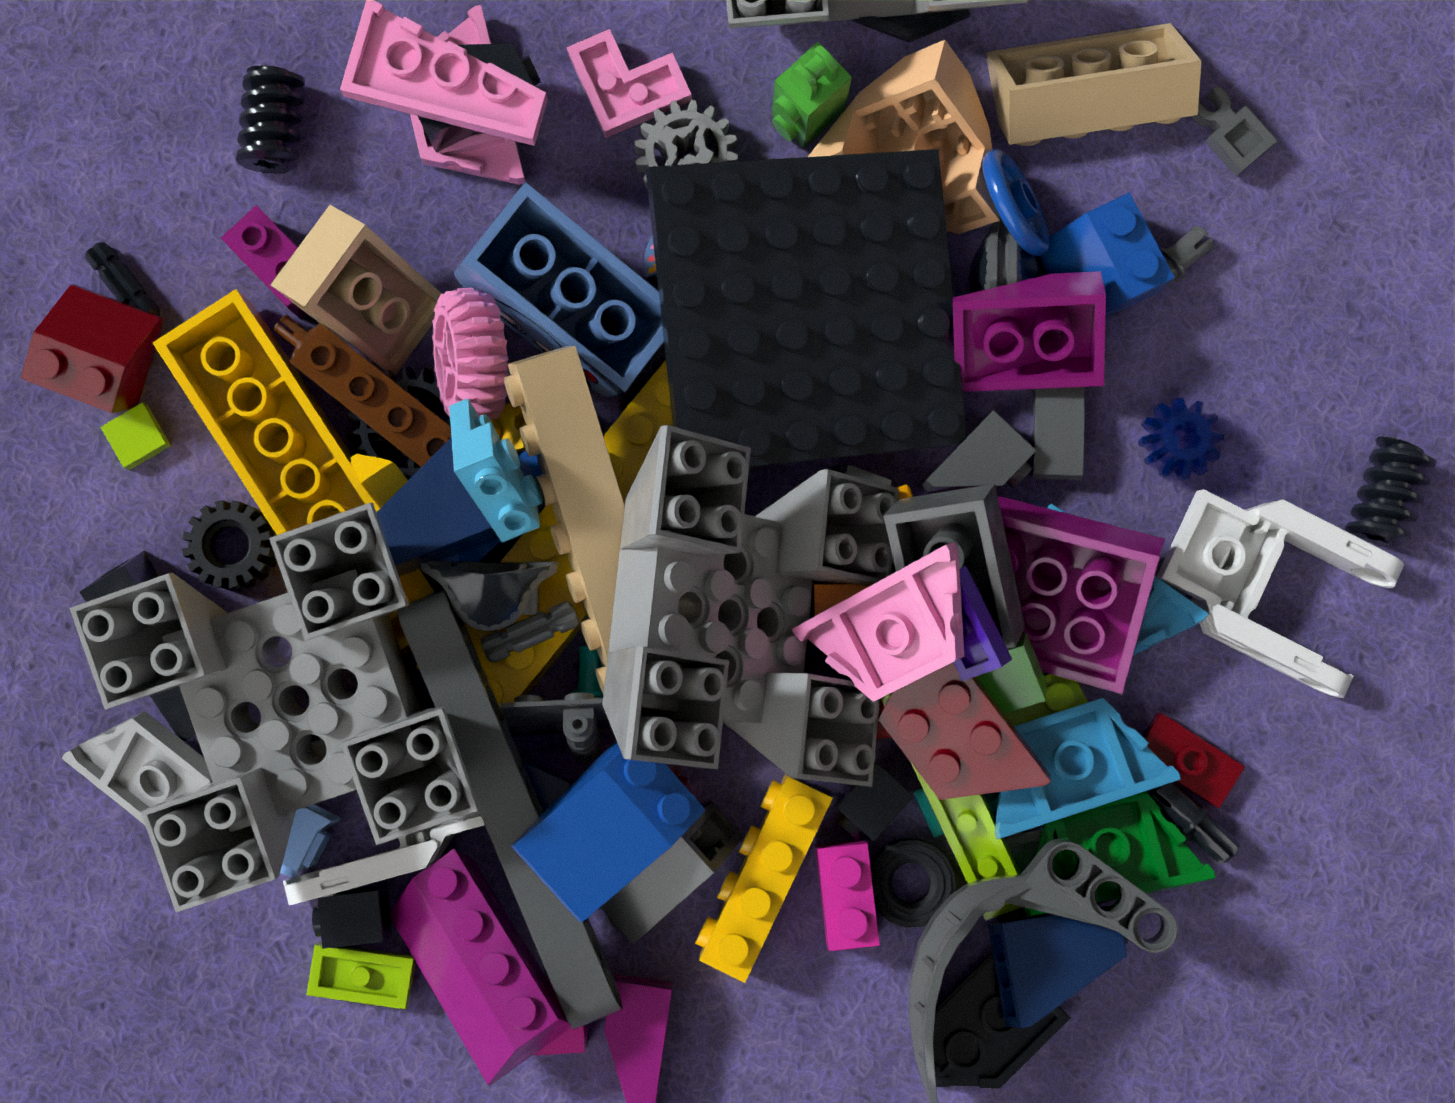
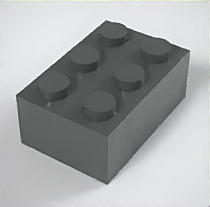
[883,484,1025,648]

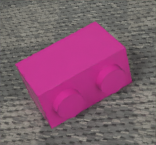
[814,839,880,951]

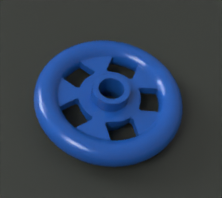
[983,149,1050,256]

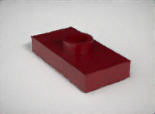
[1143,713,1245,808]

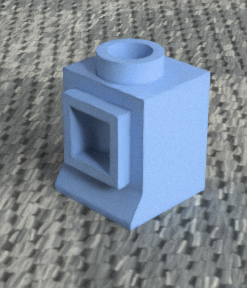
[280,804,341,878]

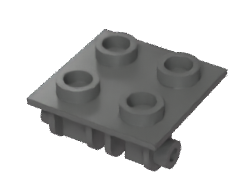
[500,693,611,763]

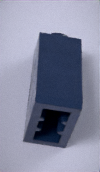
[377,437,499,577]
[987,905,1128,1028]

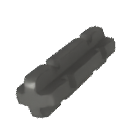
[481,601,579,663]

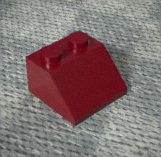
[21,284,164,413]

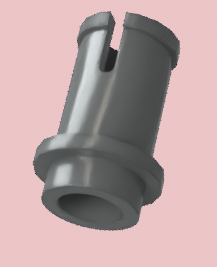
[1160,226,1214,283]

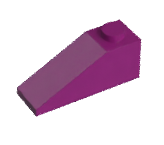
[604,974,673,1103]

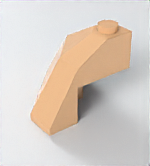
[808,40,1000,234]

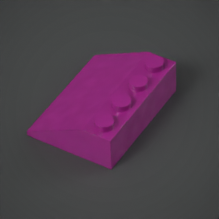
[998,496,1165,694]

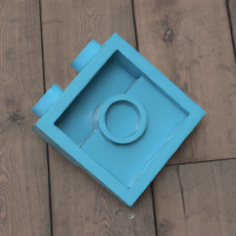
[449,398,543,542]

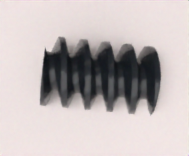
[235,65,305,174]
[1344,436,1437,545]

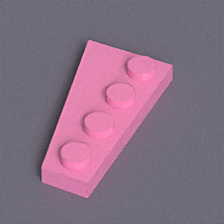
[340,0,548,146]

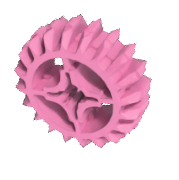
[432,287,509,420]

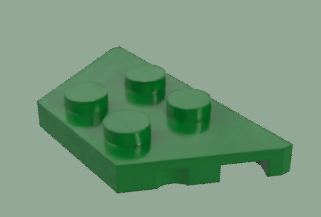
[1025,791,1216,919]

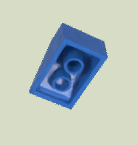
[511,740,706,922]

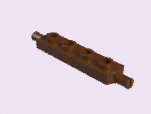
[274,315,451,467]

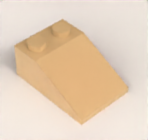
[271,205,442,375]

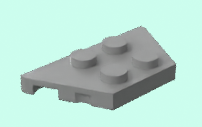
[62,711,212,825]

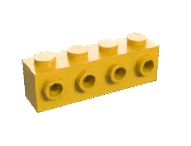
[695,774,833,983]

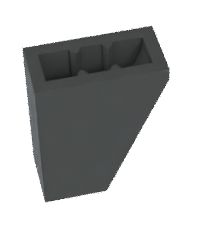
[600,801,744,944]

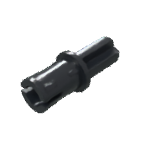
[1149,782,1240,864]

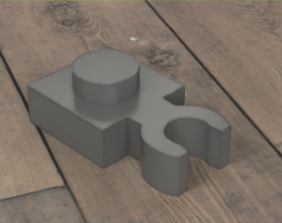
[1191,86,1278,177]

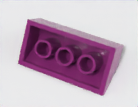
[389,849,571,1085]

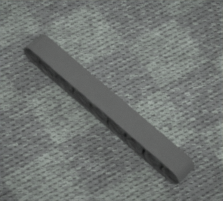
[397,588,623,1029]

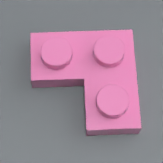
[566,29,692,138]

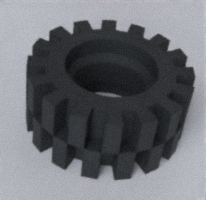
[182,500,277,590]

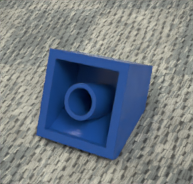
[1036,192,1175,318]

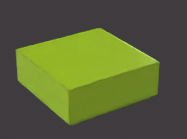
[100,403,171,470]

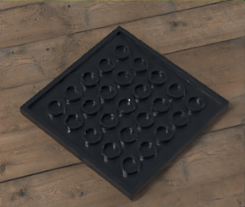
[646,149,967,467]

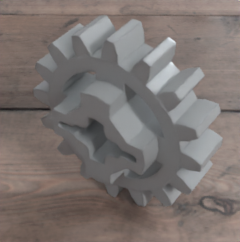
[635,100,738,189]

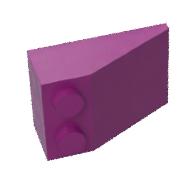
[953,271,1106,392]

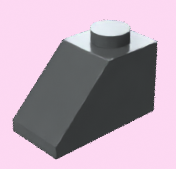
[921,410,1037,493]

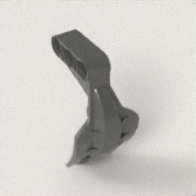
[908,838,1178,1103]

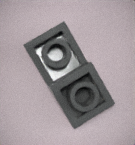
[1032,387,1085,481]

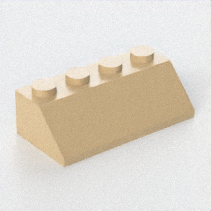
[986,23,1201,146]

